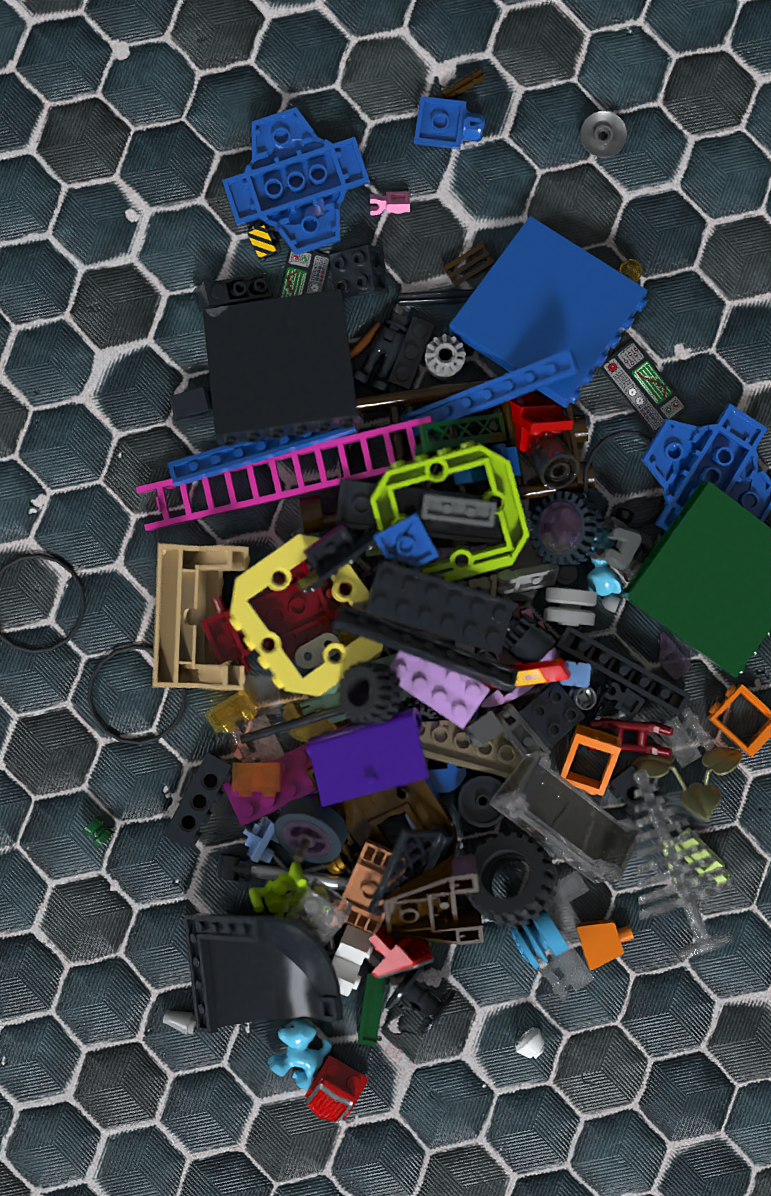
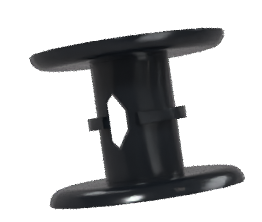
[385,966,456,1036]

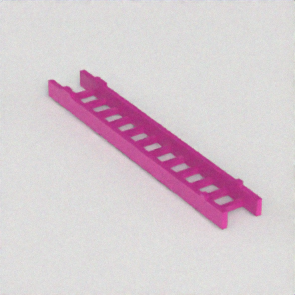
[136,416,437,531]

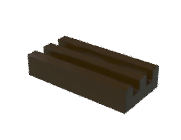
[443,242,495,288]

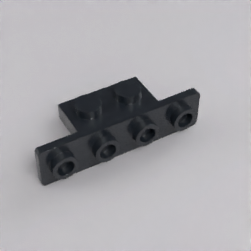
[296,524,377,594]

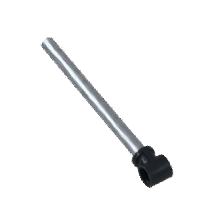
[216,853,400,891]

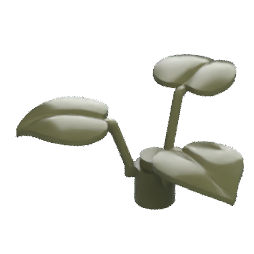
[632,747,742,821]

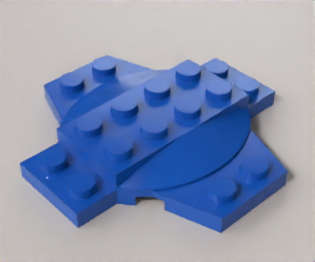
[222,107,370,256]
[641,404,771,531]

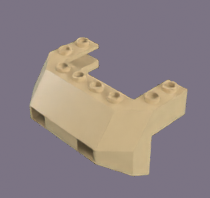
[153,543,250,690]

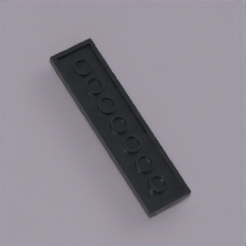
[335,479,529,545]

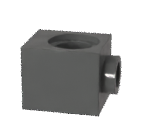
[464,710,505,748]

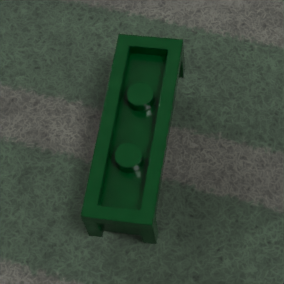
[357,969,390,1046]

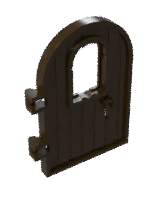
[306,766,458,885]

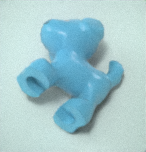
[267,1018,333,1090]

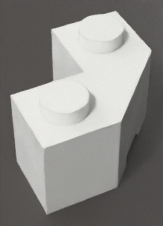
[332,924,374,997]

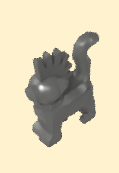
[591,516,662,582]

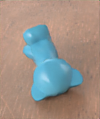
[587,528,622,596]

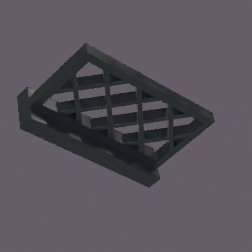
[367,824,453,914]

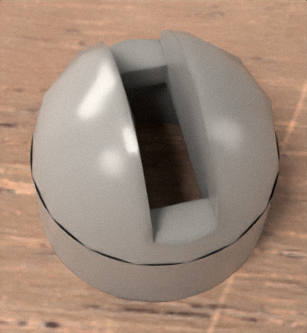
[602,593,621,613]

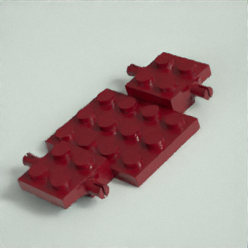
[200,561,361,672]

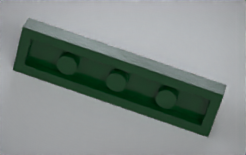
[414,413,507,456]

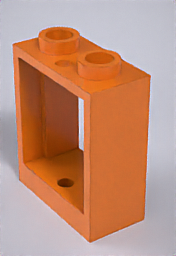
[707,684,771,757]
[558,724,622,796]

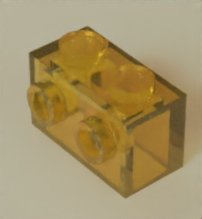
[204,688,260,735]

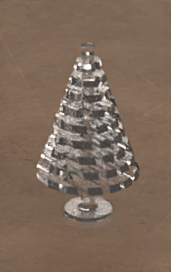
[634,769,738,960]

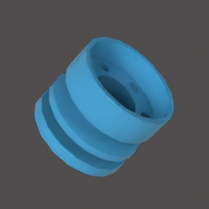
[510,909,569,970]

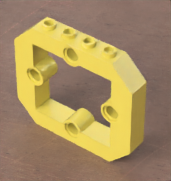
[229,534,383,696]

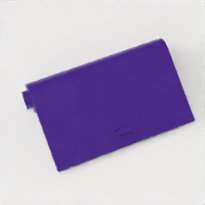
[306,708,429,806]

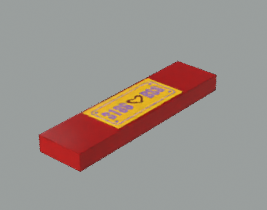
[477,658,571,691]

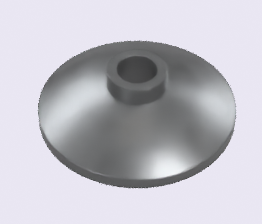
[580,111,627,158]

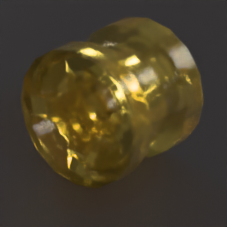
[618,259,643,282]

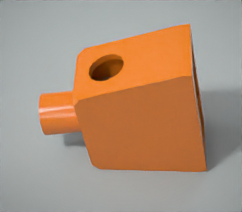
[575,919,634,970]

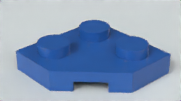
[373,513,439,567]

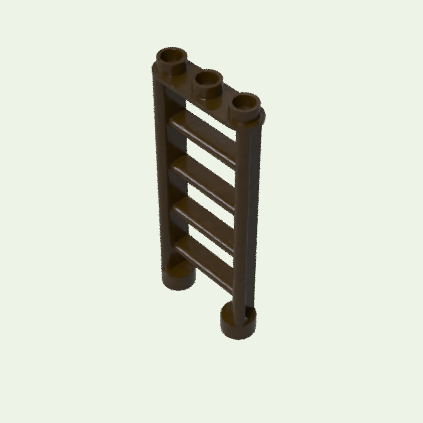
[299,376,595,535]

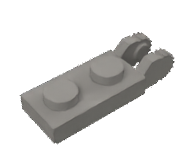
[496,563,559,594]

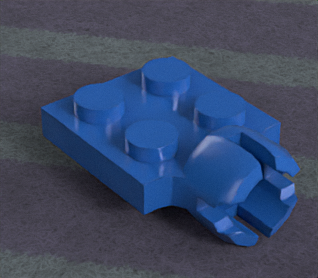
[414,96,485,150]

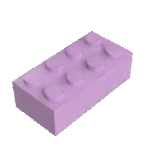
[389,651,490,729]

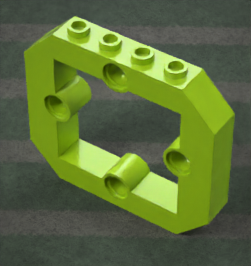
[370,440,529,582]

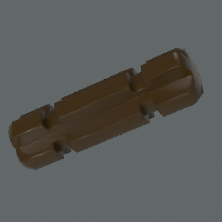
[442,69,485,100]

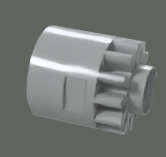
[424,334,466,380]

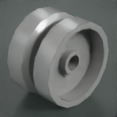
[543,588,597,626]

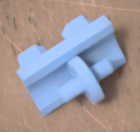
[243,817,279,863]

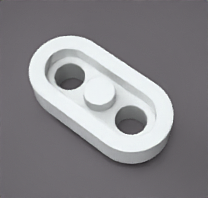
[295,633,340,669]

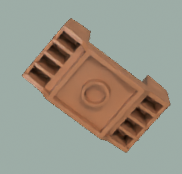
[333,838,406,935]

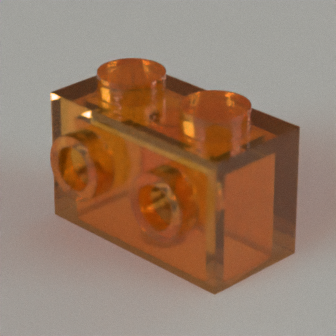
[232,763,282,797]

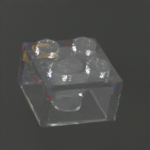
[285,877,353,948]

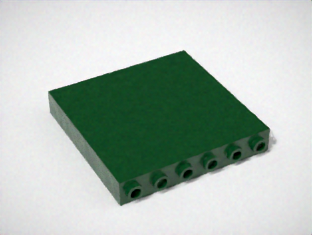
[621,481,771,678]

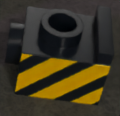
[247,223,281,263]

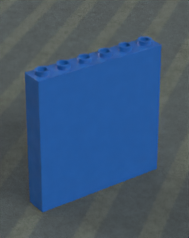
[450,216,648,408]

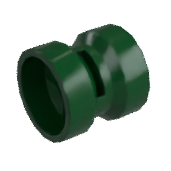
[82,815,115,848]

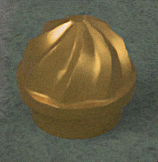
[326,851,350,874]

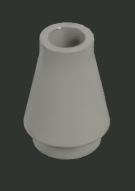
[163,1009,197,1035]

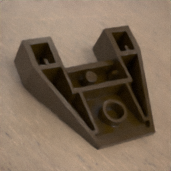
[383,854,484,945]

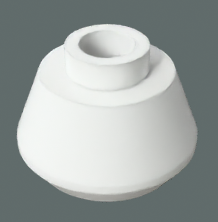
[515,1027,545,1058]

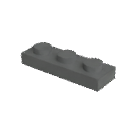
[421,493,496,527]

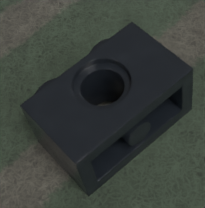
[608,764,661,819]

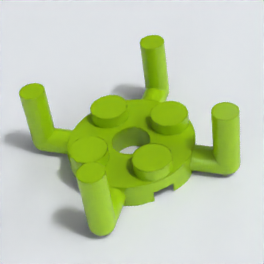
[249,862,330,918]

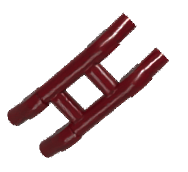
[587,718,674,758]

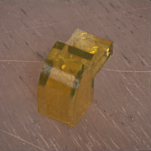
[282,701,333,742]

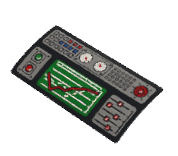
[277,248,331,298]
[600,340,688,434]

